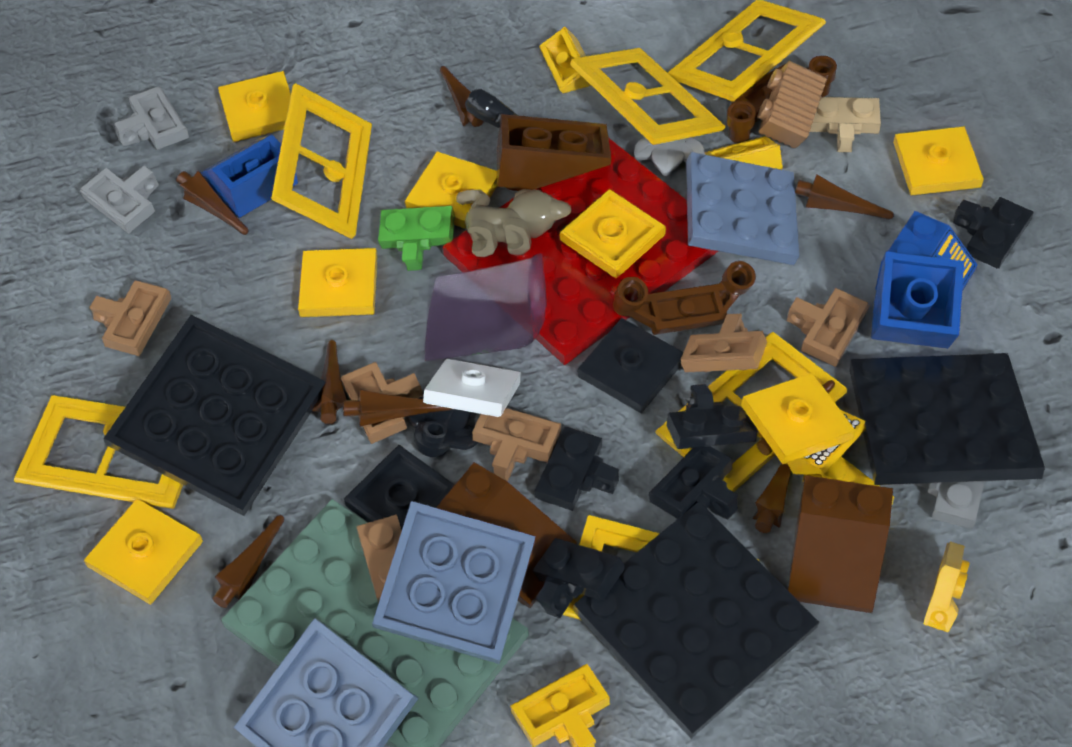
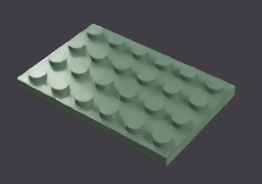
[221,499,529,747]

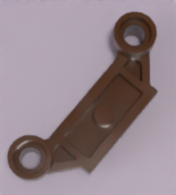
[727,56,837,143]
[613,261,756,335]

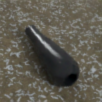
[465,89,519,128]

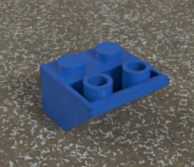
[200,134,298,218]

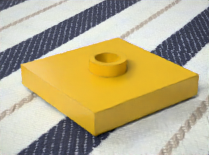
[218,71,291,142]
[893,126,984,195]
[405,151,497,229]
[560,189,666,279]
[298,248,378,317]
[741,373,856,465]
[84,499,203,605]

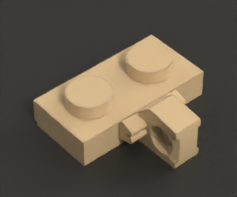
[809,97,881,152]

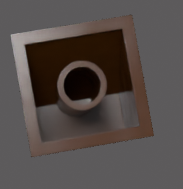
[788,475,893,613]

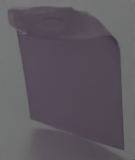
[425,253,547,361]

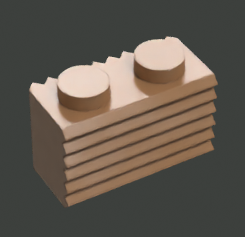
[757,61,827,148]

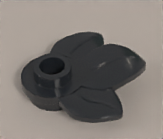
[408,397,479,457]

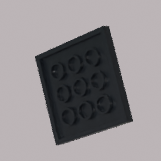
[103,315,326,516]
[849,353,1045,485]
[573,501,819,739]

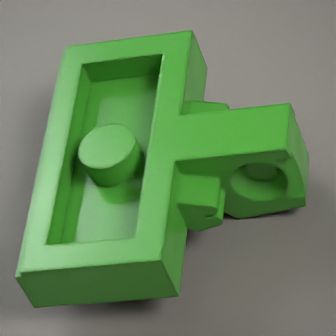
[378,206,455,271]

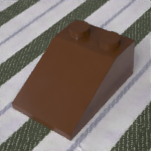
[497,114,611,191]
[436,462,577,608]

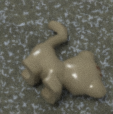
[456,189,571,257]

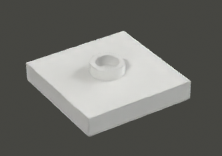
[423,359,521,417]

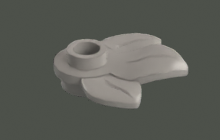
[634,122,705,176]

